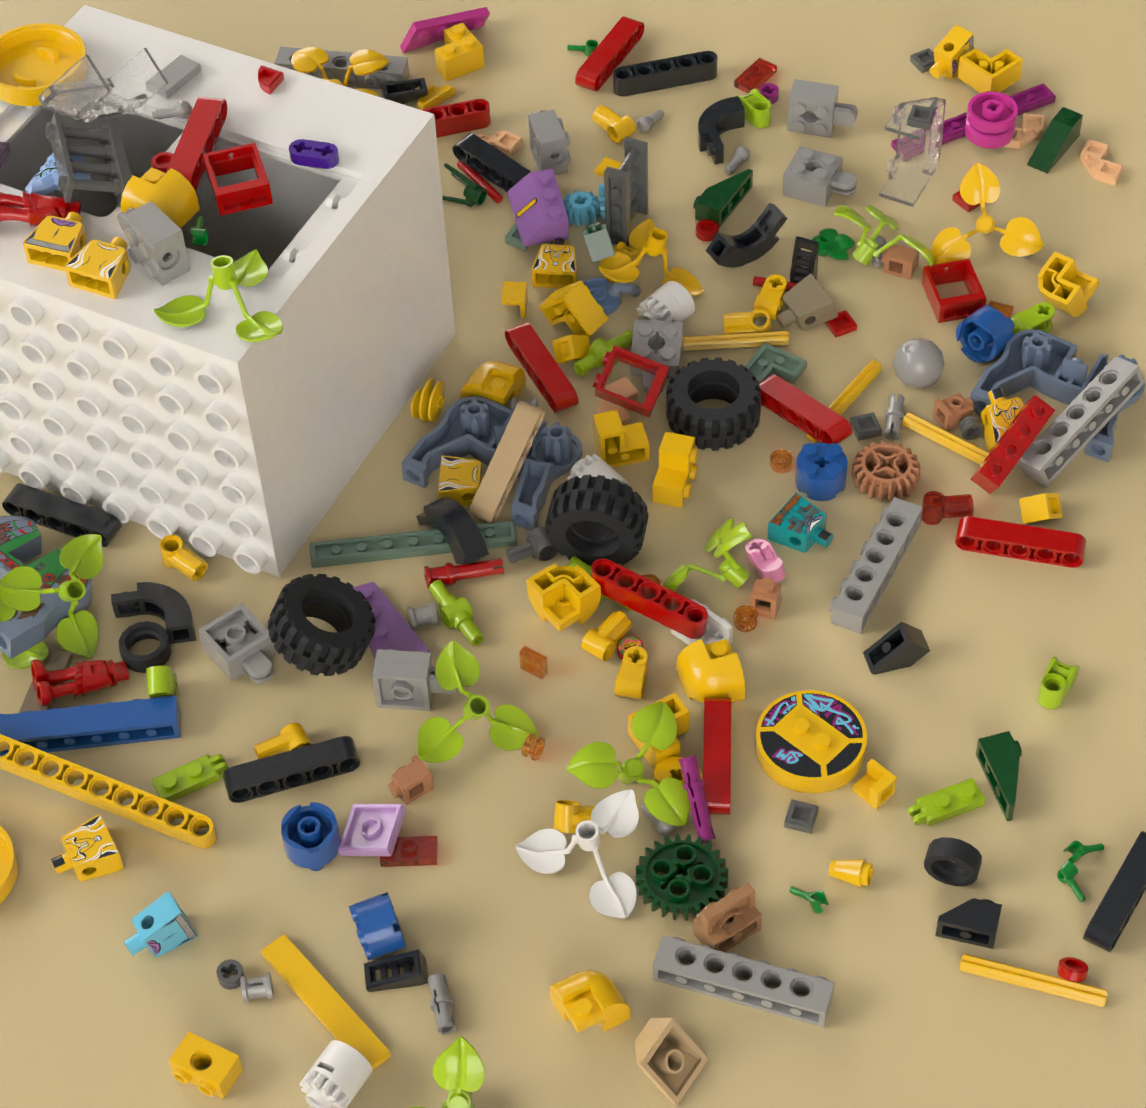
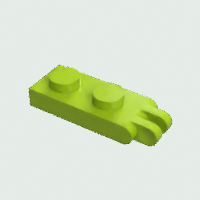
[151,754,229,802]
[907,778,986,826]

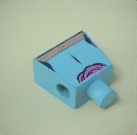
[124,891,198,957]

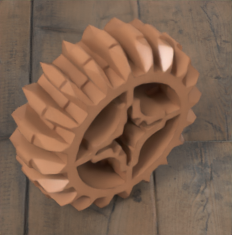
[852,440,921,502]

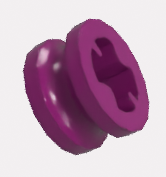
[759,83,779,104]

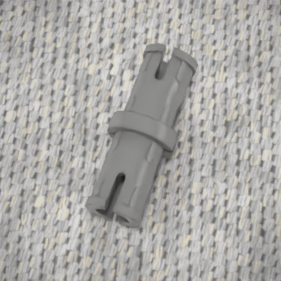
[884,393,905,441]
[427,973,457,1035]

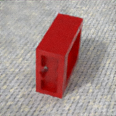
[203,142,273,216]
[922,259,987,323]
[592,345,669,418]

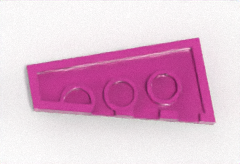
[400,7,490,54]

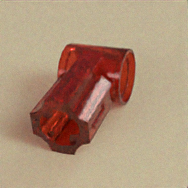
[921,491,974,525]

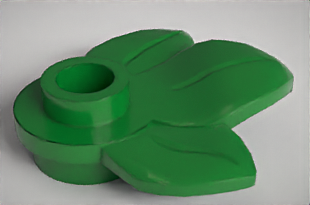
[812,228,855,260]

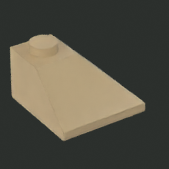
[635,1018,709,1105]

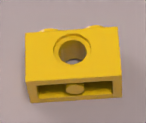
[169,1031,243,1099]

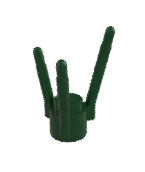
[442,163,487,208]

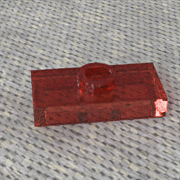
[734,58,777,93]
[380,836,438,867]

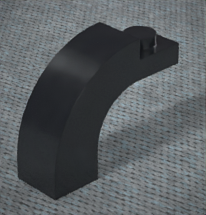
[698,96,745,165]
[705,203,788,268]
[416,497,489,564]
[111,582,196,644]

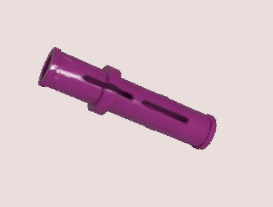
[679,755,716,842]

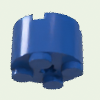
[956,305,1014,363]
[795,443,848,501]
[281,802,341,871]
[349,892,407,960]

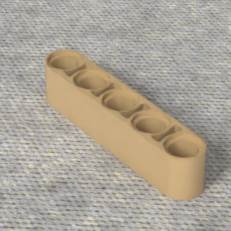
[469,401,545,523]

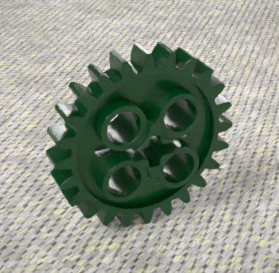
[635,834,728,921]

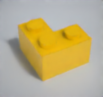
[434,23,485,82]
[958,48,1023,93]
[538,280,609,336]
[593,410,650,468]
[652,432,699,508]
[628,693,689,770]

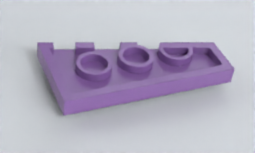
[353,581,430,659]

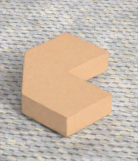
[1004,113,1046,149]
[477,130,524,157]
[1080,139,1124,186]
[597,377,639,426]

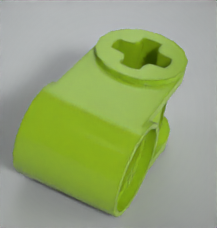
[738,89,771,128]
[1010,302,1055,334]
[1038,656,1080,709]
[146,666,178,698]

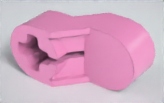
[745,539,786,583]

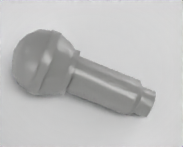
[152,101,192,120]
[637,110,664,132]
[725,146,750,175]
[872,236,887,268]
[641,803,675,836]

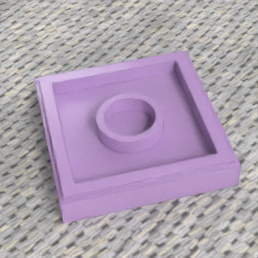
[338,804,407,857]

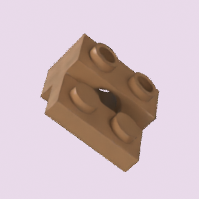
[694,883,762,952]

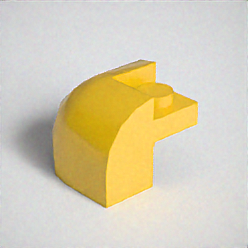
[121,167,200,228]
[1038,252,1100,317]
[460,361,526,405]
[526,563,601,632]
[676,639,745,703]
[550,970,631,1033]

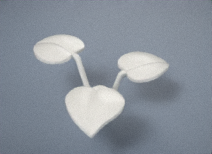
[515,789,639,919]

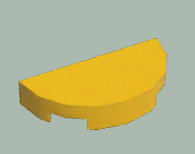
[417,84,455,110]

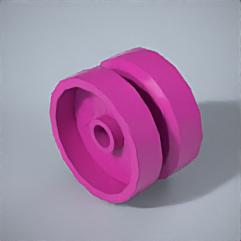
[965,91,1018,149]

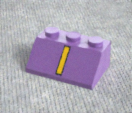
[508,169,569,247]

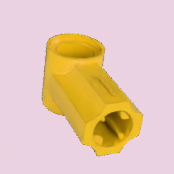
[592,105,636,144]
[723,308,773,334]
[159,535,208,581]
[581,611,632,662]
[253,723,312,759]
[553,800,595,833]

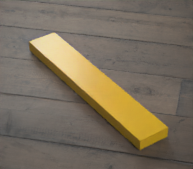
[261,934,391,1070]

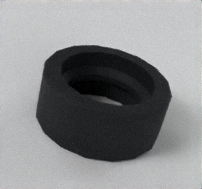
[119,621,171,673]
[924,837,982,886]

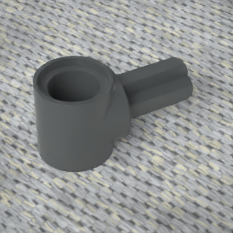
[506,527,558,563]

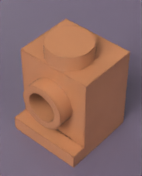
[881,244,919,280]
[933,393,974,432]
[750,578,782,620]
[388,755,434,805]

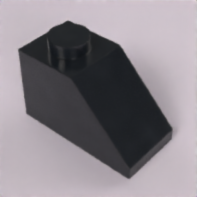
[863,621,930,675]
[935,898,1002,949]

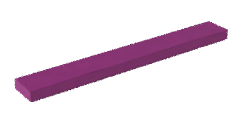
[891,83,1056,160]

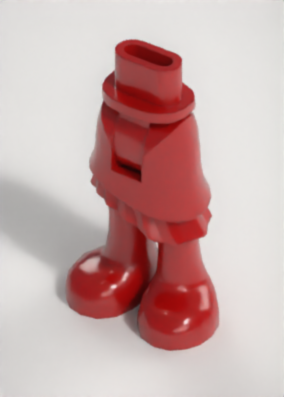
[0,192,81,227]
[31,659,129,706]

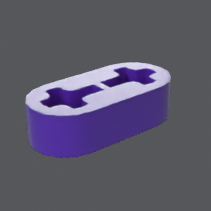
[289,139,339,169]

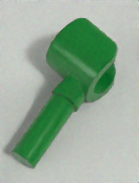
[567,39,598,57]
[190,216,209,246]
[1063,841,1104,863]
[1057,861,1086,902]
[789,886,829,914]

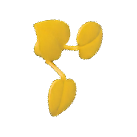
[291,47,390,87]
[931,163,1044,265]
[598,218,704,297]

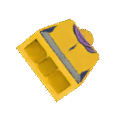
[929,24,974,79]
[22,212,87,271]

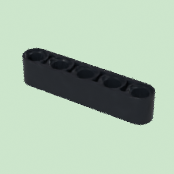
[613,51,718,96]
[452,133,531,193]
[2,483,122,547]
[223,736,361,803]
[1083,831,1146,953]

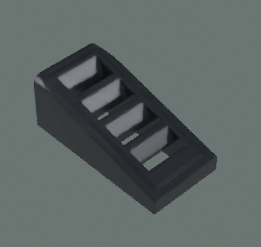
[381,78,428,104]
[790,236,819,283]
[364,949,428,992]

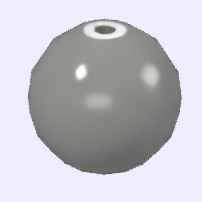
[893,338,944,389]

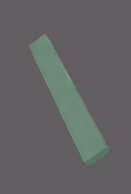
[310,520,517,568]

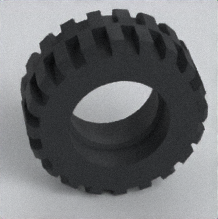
[666,357,761,451]
[545,474,649,565]
[268,573,376,676]

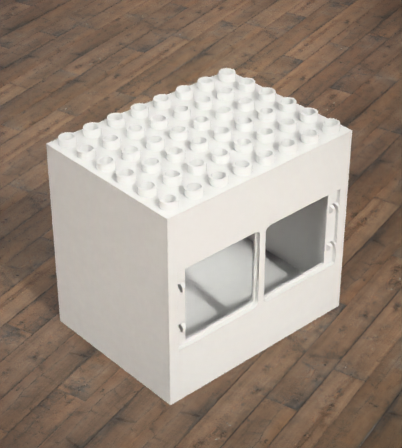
[0,5,456,578]

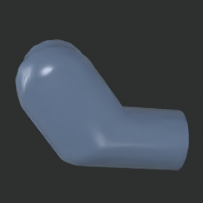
[608,282,641,298]

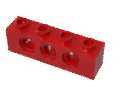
[970,395,1055,494]

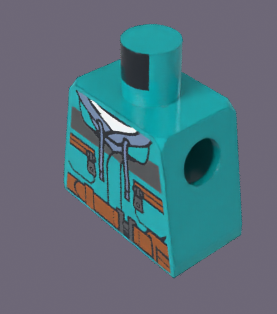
[768,492,833,553]

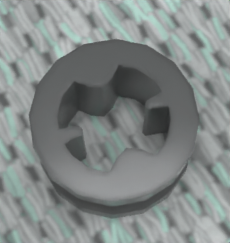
[959,416,984,440]
[216,959,244,990]

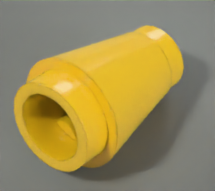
[829,859,873,888]

